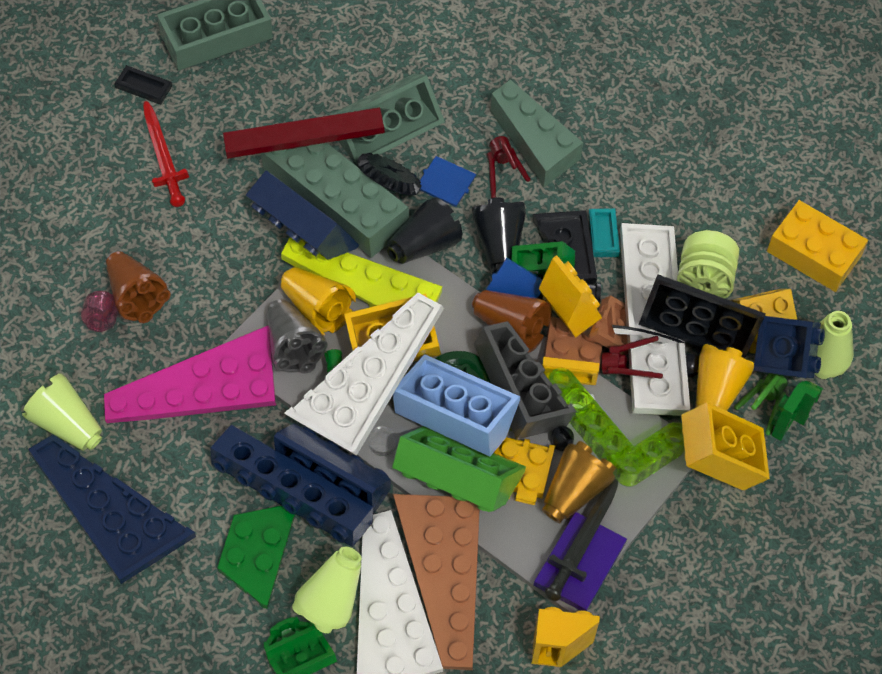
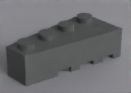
[474,321,577,440]

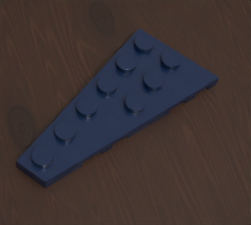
[28,434,196,584]

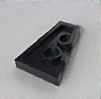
[533,210,597,284]

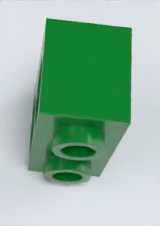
[512,241,575,278]

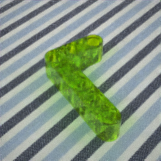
[549,368,685,487]

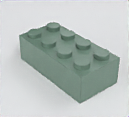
[157,0,272,71]

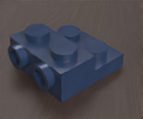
[753,316,825,378]

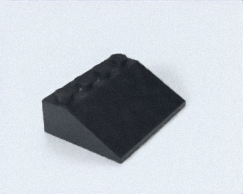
[638,274,766,359]

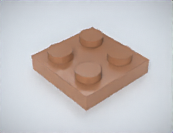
[544,316,602,368]

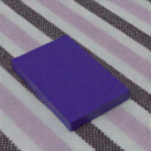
[533,512,627,611]

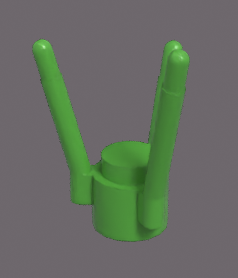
[734,373,788,435]

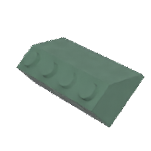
[328,73,445,166]

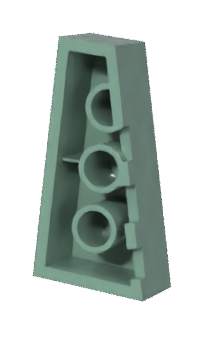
[490,80,583,188]

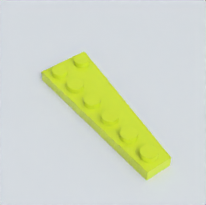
[281,238,442,307]

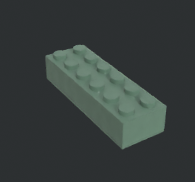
[261,143,409,258]

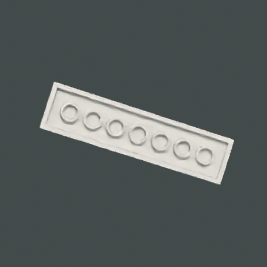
[620,223,690,416]

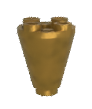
[542,441,616,523]

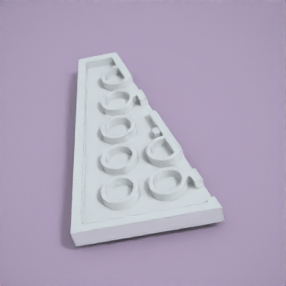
[357,510,443,674]

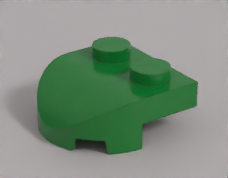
[771,381,823,441]
[264,617,337,674]

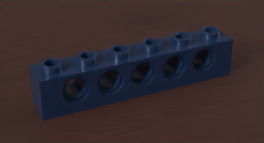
[210,425,373,547]

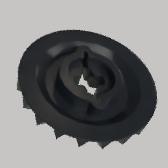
[357,153,422,195]

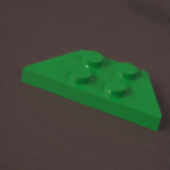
[218,506,296,609]

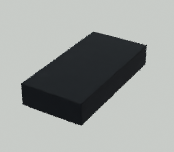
[114,65,173,105]

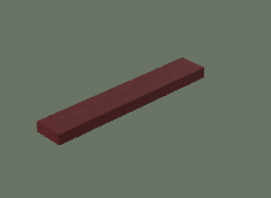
[223,107,385,159]

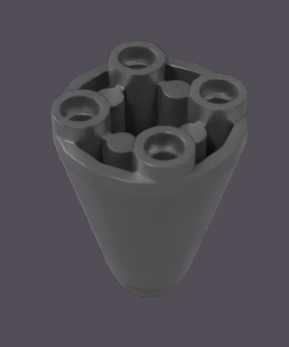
[267,299,328,374]

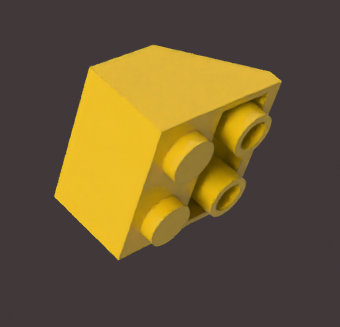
[539,256,602,338]
[531,607,600,667]

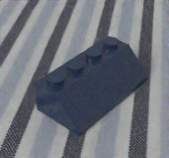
[246,170,359,260]
[274,424,391,515]

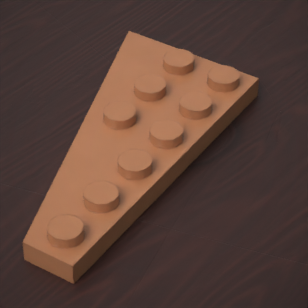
[393,494,480,670]

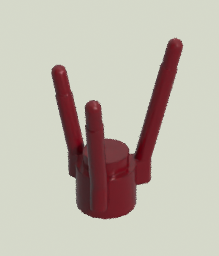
[487,136,530,198]
[602,336,663,379]

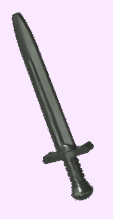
[545,479,618,601]

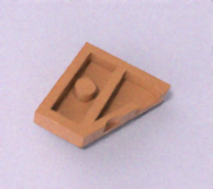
[589,295,628,355]

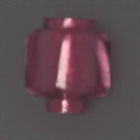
[81,291,119,332]

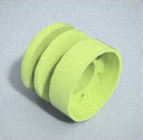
[677,230,739,299]

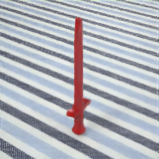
[144,101,189,207]

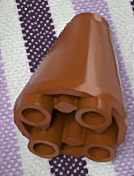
[106,251,171,323]

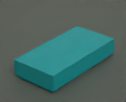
[588,208,620,257]

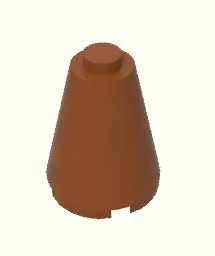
[472,290,552,353]

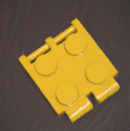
[494,437,555,505]

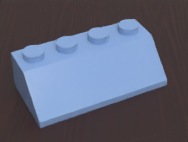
[393,354,520,457]

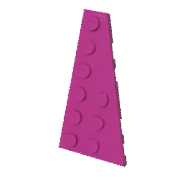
[104,325,276,423]

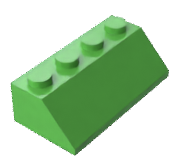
[392,426,526,512]

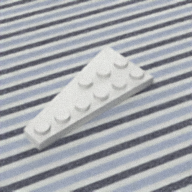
[284,293,444,456]

